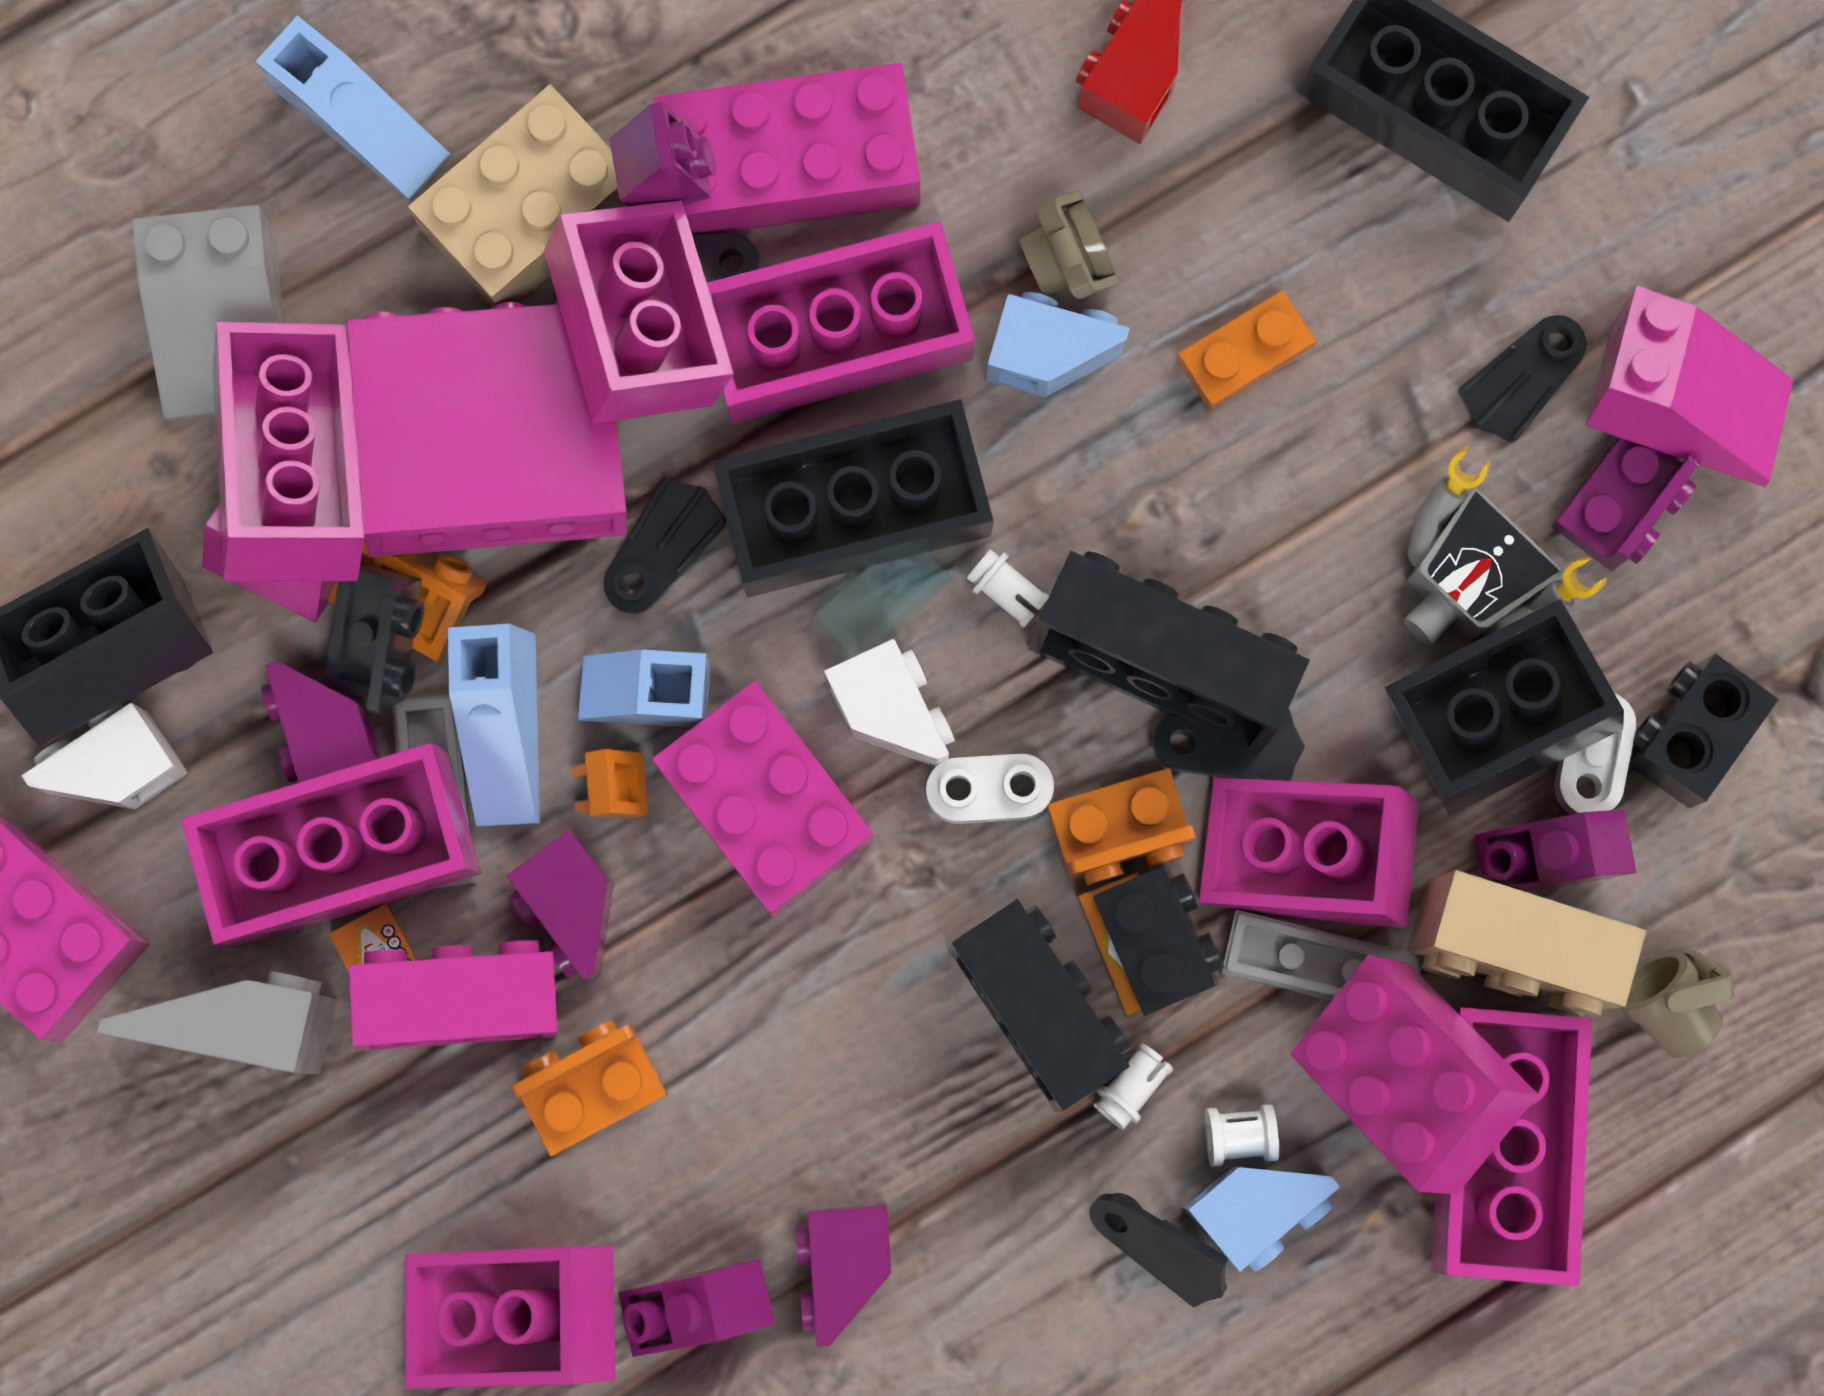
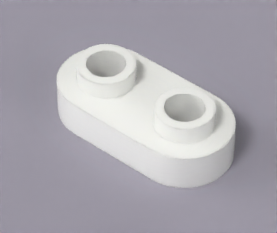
[1554,693,1636,814]
[926,754,1054,824]

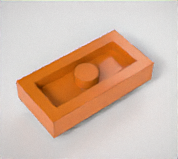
[1176,290,1317,411]

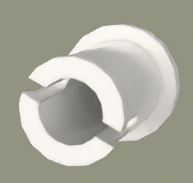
[967,549,1049,628]
[1093,1043,1173,1130]

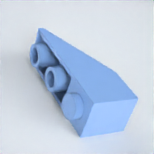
[255,15,451,202]
[448,624,540,827]

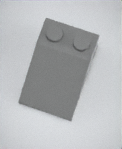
[132,205,284,422]
[97,971,337,1075]

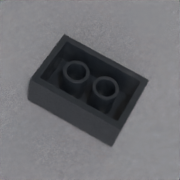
[0,528,214,748]
[1385,599,1624,816]
[948,899,1131,1112]

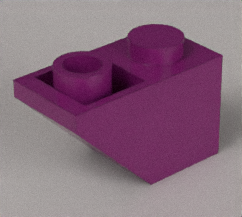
[609,102,716,206]
[261,661,382,783]
[1474,810,1636,892]
[507,829,614,983]
[796,1204,892,1347]
[618,1259,775,1357]

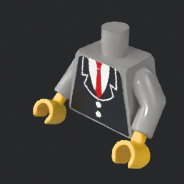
[1404,446,1607,646]

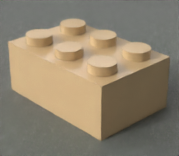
[408,84,628,307]
[1407,870,1647,1017]

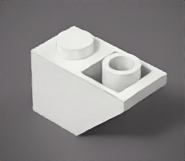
[824,639,955,767]
[21,703,189,809]

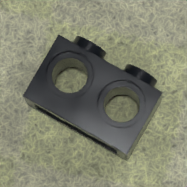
[1629,653,1779,808]

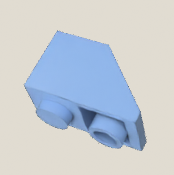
[985,292,1130,397]
[578,650,711,728]
[1182,1166,1340,1272]

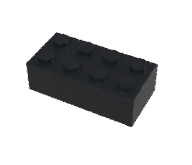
[1299,0,1589,222]
[712,399,994,598]
[1028,551,1310,753]

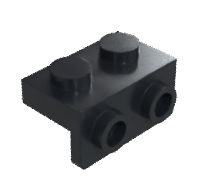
[323,563,425,714]
[1093,865,1225,1016]

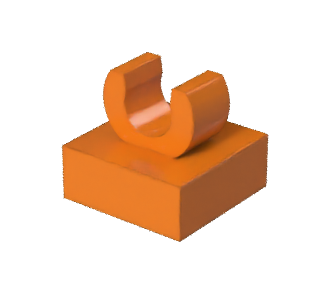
[572,749,649,819]

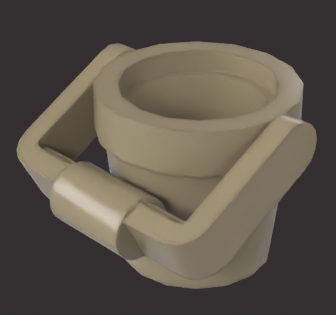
[1018,191,1120,299]
[1620,949,1735,1058]

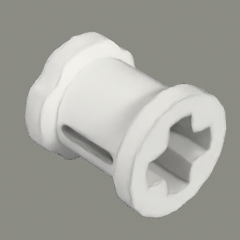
[1204,1104,1279,1167]

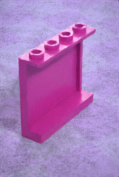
[347,301,626,558]

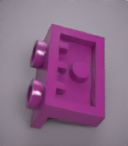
[1551,438,1700,572]

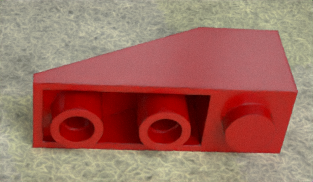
[1075,0,1182,145]

